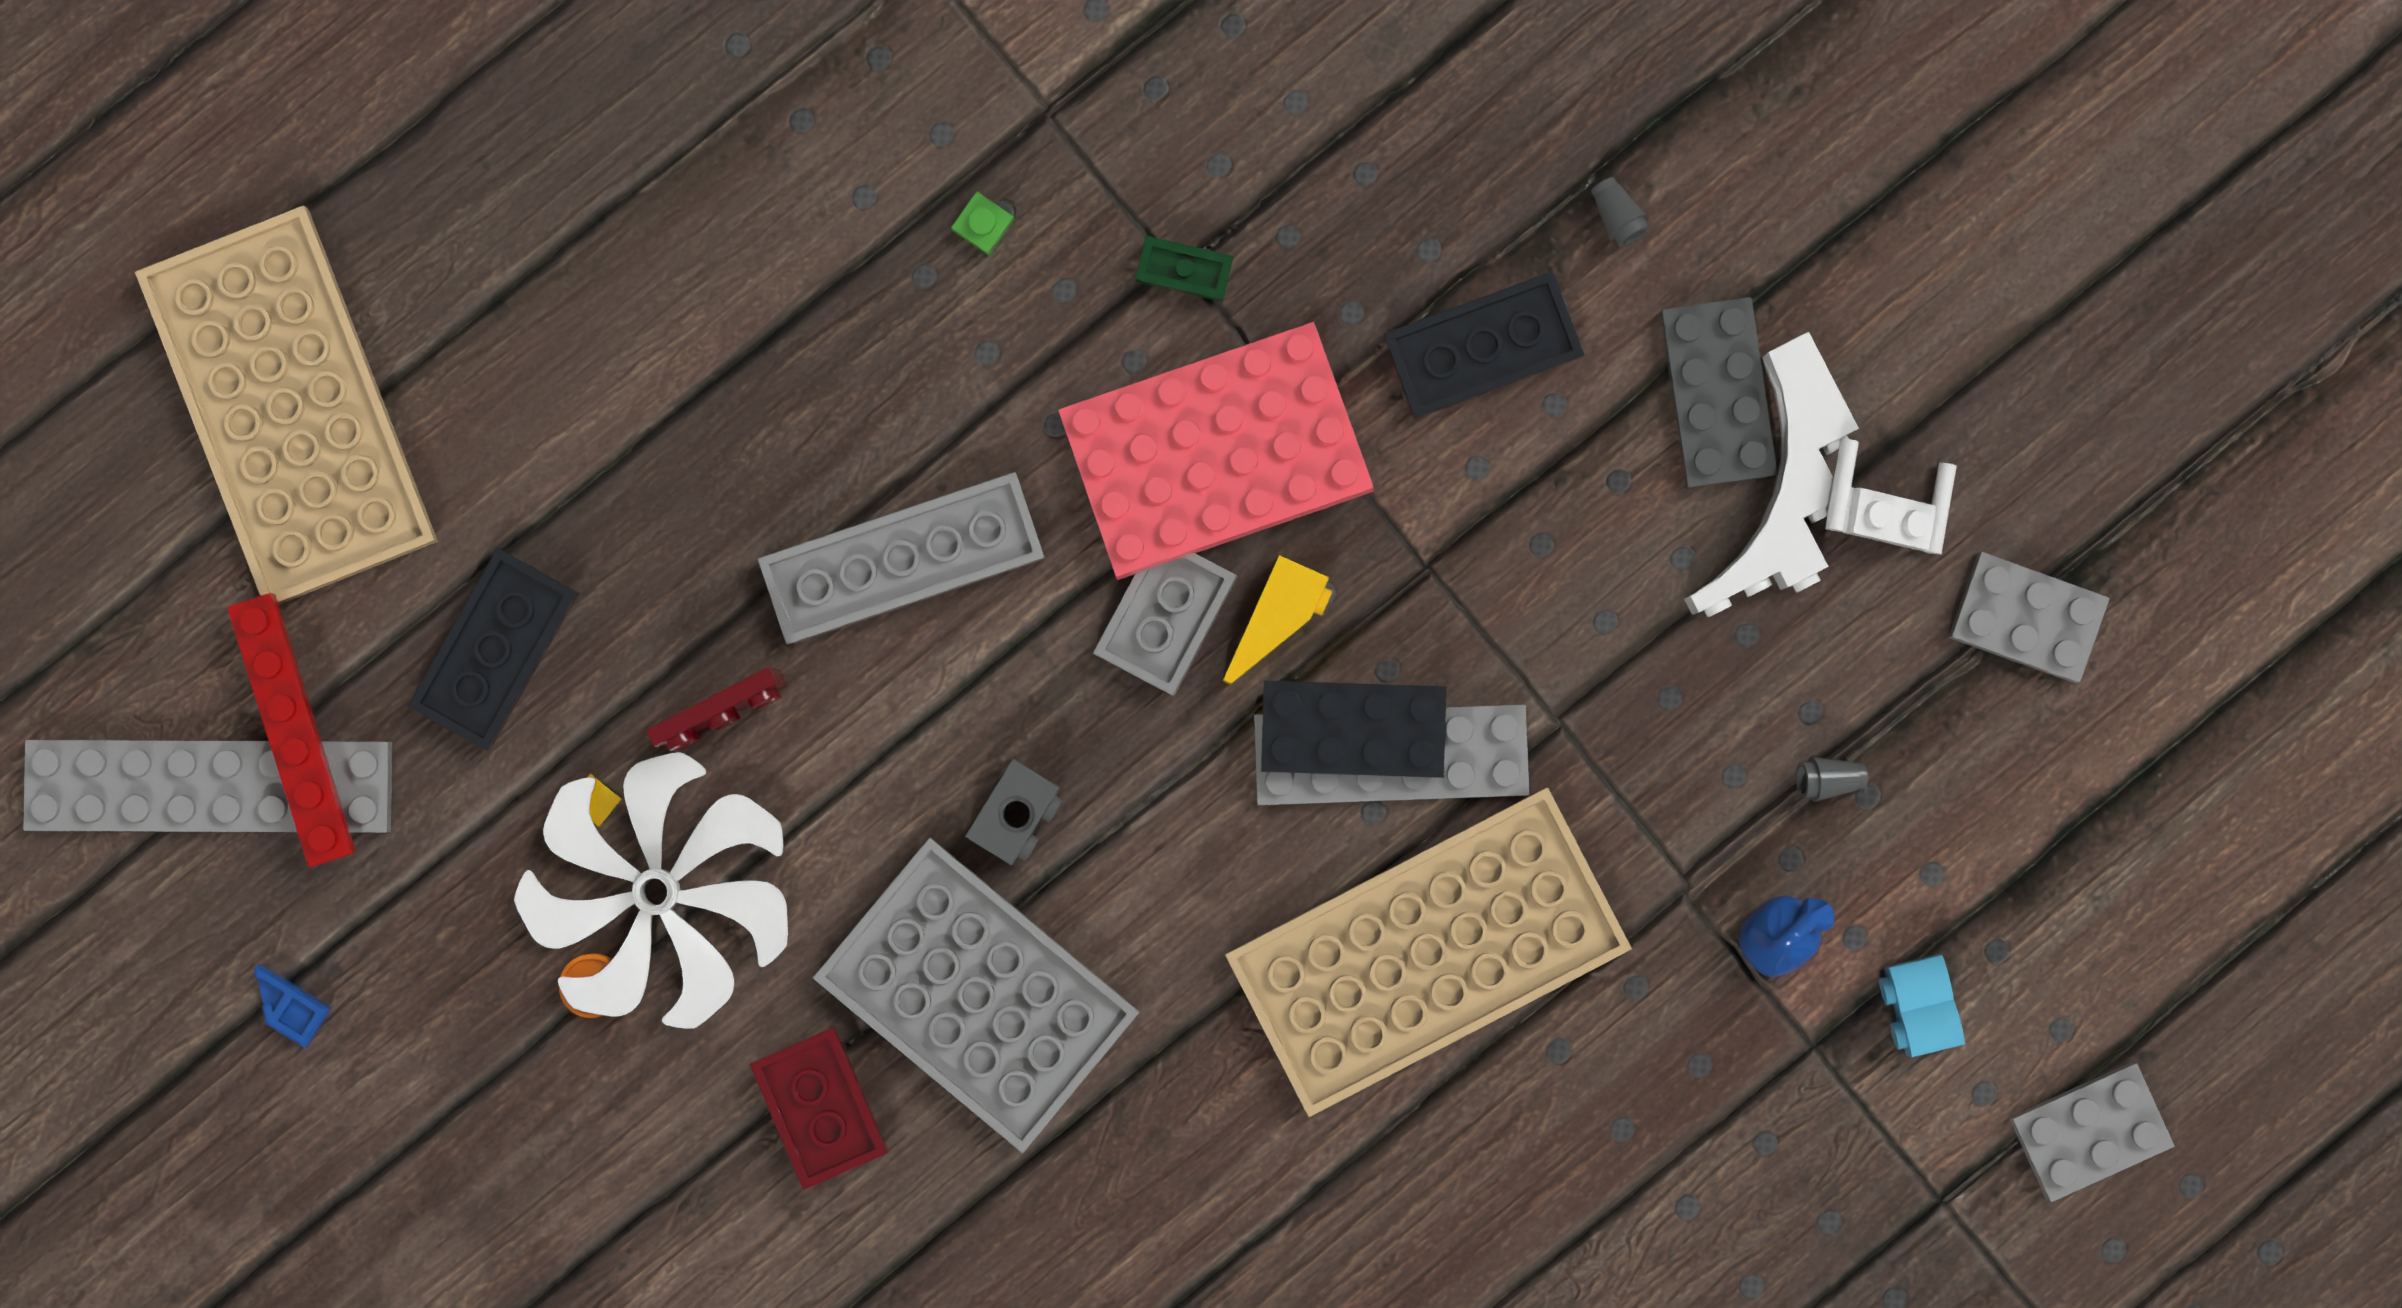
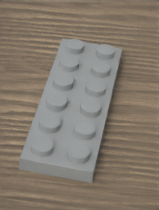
[758,472,1045,645]
[1254,705,1529,805]

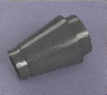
[1591,177,1650,247]
[1796,757,1868,802]

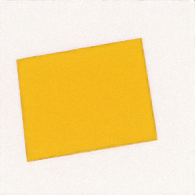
[587,774,621,827]

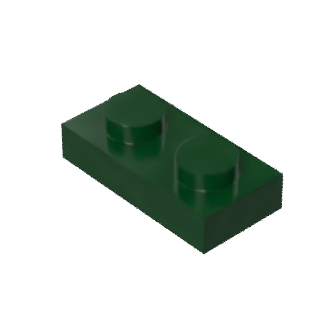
[1135,236,1234,302]

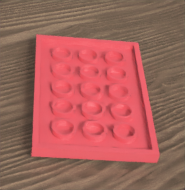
[1058,322,1374,580]

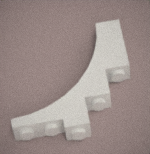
[1684,332,1859,617]

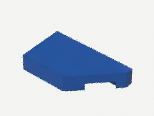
[254,964,332,1048]

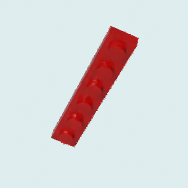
[227,593,356,868]

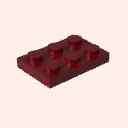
[646,666,788,752]
[749,1026,889,1190]

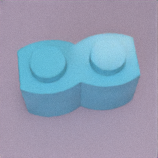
[1879,954,1965,1057]

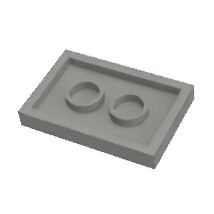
[1948,552,2110,683]
[1093,553,1238,696]
[2009,1062,2175,1202]

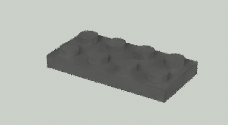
[1660,297,1778,489]

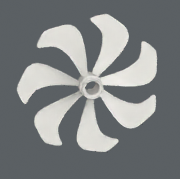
[514,752,788,1029]

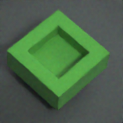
[951,191,1015,256]

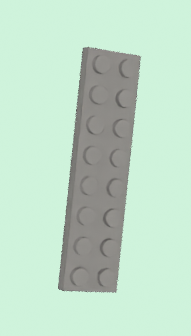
[23,740,392,833]

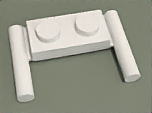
[1825,439,1957,555]

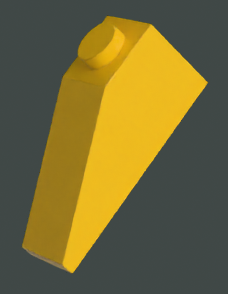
[1223,555,1333,685]

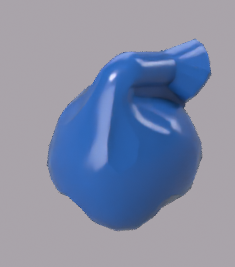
[1738,895,1834,978]

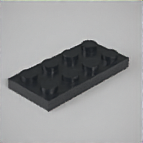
[1383,271,1585,420]
[408,548,579,751]
[1261,680,1447,778]

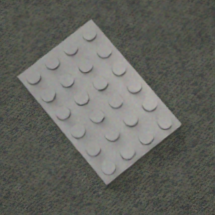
[813,837,1140,1153]

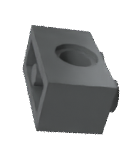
[965,759,1063,865]

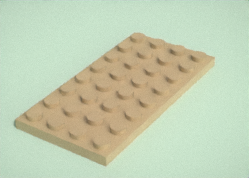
[135,205,438,604]
[1225,787,1632,1117]

